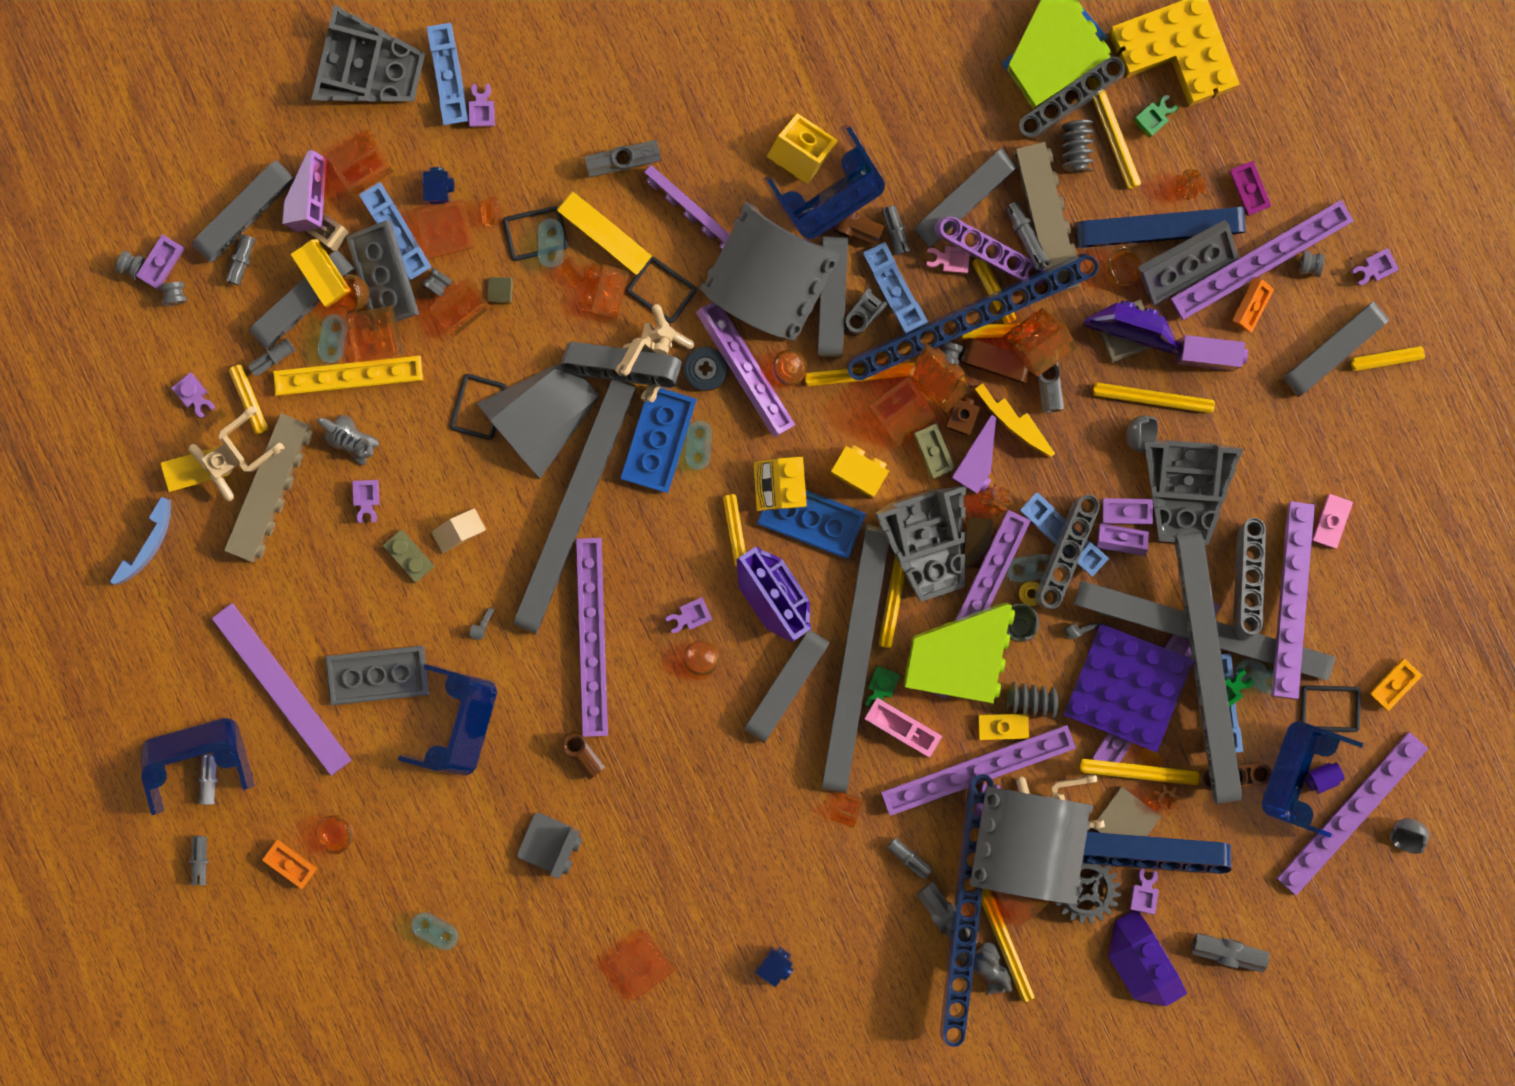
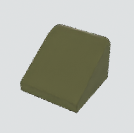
[487,277,514,304]

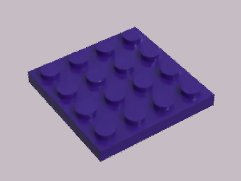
[1064,624,1193,752]

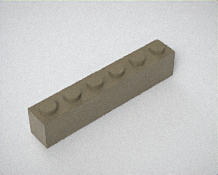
[1014,142,1080,294]
[224,413,313,562]

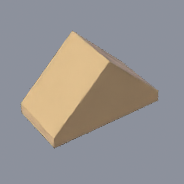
[306,213,350,251]
[431,508,486,553]

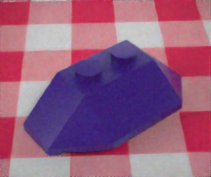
[1081,300,1180,355]
[736,547,811,642]
[1108,911,1188,1006]

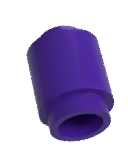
[1305,762,1345,794]

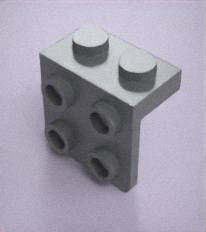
[518,813,583,879]

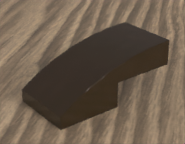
[963,517,993,568]

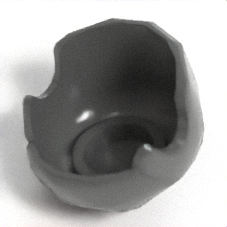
[1125,415,1158,453]
[1007,604,1040,642]
[1390,818,1429,854]

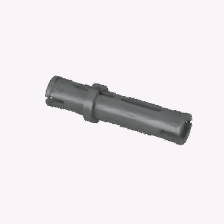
[1005,202,1050,270]

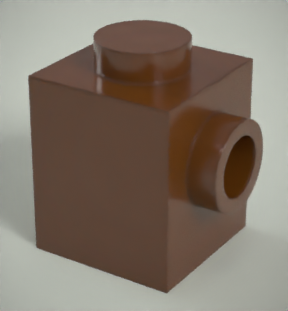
[945,397,980,436]

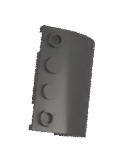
[699,202,841,341]
[970,786,1093,904]

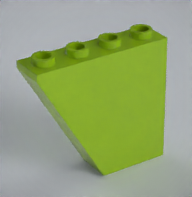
[1007,0,1111,110]
[903,602,1015,703]

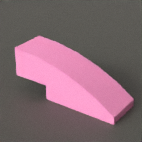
[865,698,943,757]

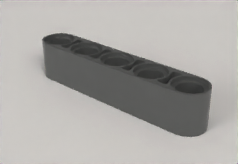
[1019,57,1125,139]
[913,148,1018,248]
[192,160,295,263]
[818,236,848,358]
[249,250,355,350]
[1282,301,1390,397]
[560,342,682,388]
[1035,495,1100,609]
[1233,518,1266,641]
[743,630,830,744]

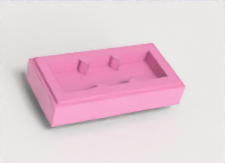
[1312,494,1353,549]

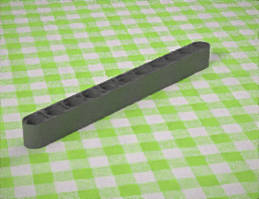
[513,380,637,635]
[822,524,889,794]
[1174,532,1242,805]
[1074,581,1336,681]

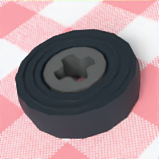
[684,347,728,391]

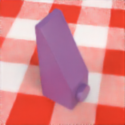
[283,150,327,232]
[951,415,996,494]

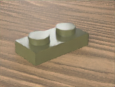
[912,424,955,479]
[383,529,435,583]

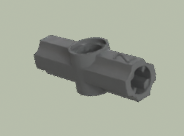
[585,140,662,178]
[1033,336,1064,413]
[916,881,977,954]
[1191,933,1269,973]

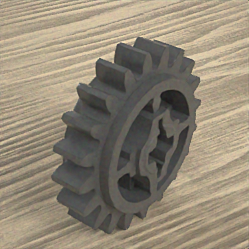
[1055,863,1121,924]

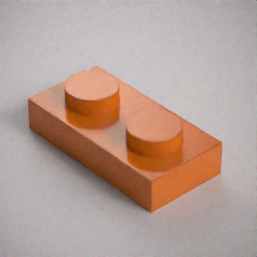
[1232,277,1274,333]
[262,840,318,889]

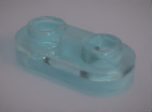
[538,219,564,269]
[318,314,348,364]
[686,420,712,470]
[1006,554,1055,582]
[1235,659,1274,694]
[412,912,459,950]

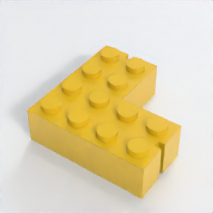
[1109,0,1240,107]

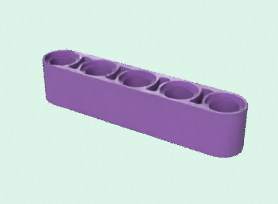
[934,217,1045,286]

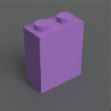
[1175,335,1248,371]

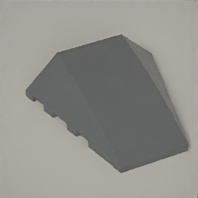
[311,4,425,102]
[477,363,600,479]
[1144,440,1243,545]
[875,486,966,602]

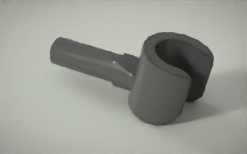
[470,607,494,640]
[1064,622,1100,639]

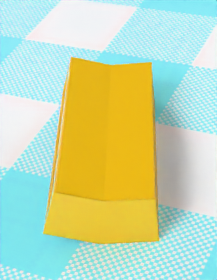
[291,239,351,308]
[161,446,231,492]

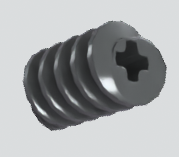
[1062,120,1094,173]
[1005,681,1059,719]

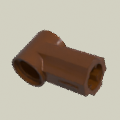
[832,206,884,246]
[563,732,606,780]

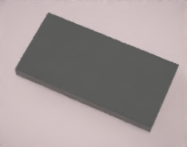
[346,220,419,330]
[1138,220,1239,306]
[325,646,430,705]

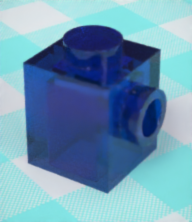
[423,167,455,204]
[755,946,794,987]

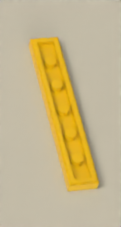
[273,356,423,396]

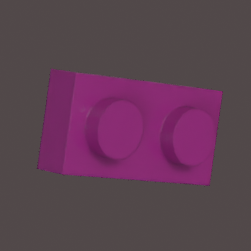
[1229,161,1272,217]

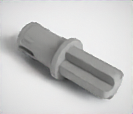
[198,754,218,804]

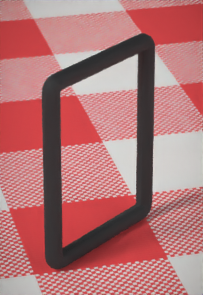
[503,206,568,261]
[626,256,697,323]
[450,374,507,440]
[1301,685,1361,732]

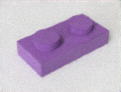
[136,234,185,290]
[1102,498,1153,524]
[1097,523,1149,556]

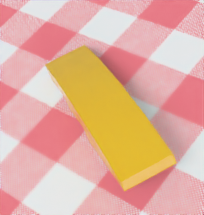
[557,191,652,275]
[973,383,1055,458]

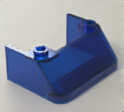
[762,125,885,239]
[398,663,498,776]
[141,718,255,816]
[1262,721,1366,839]

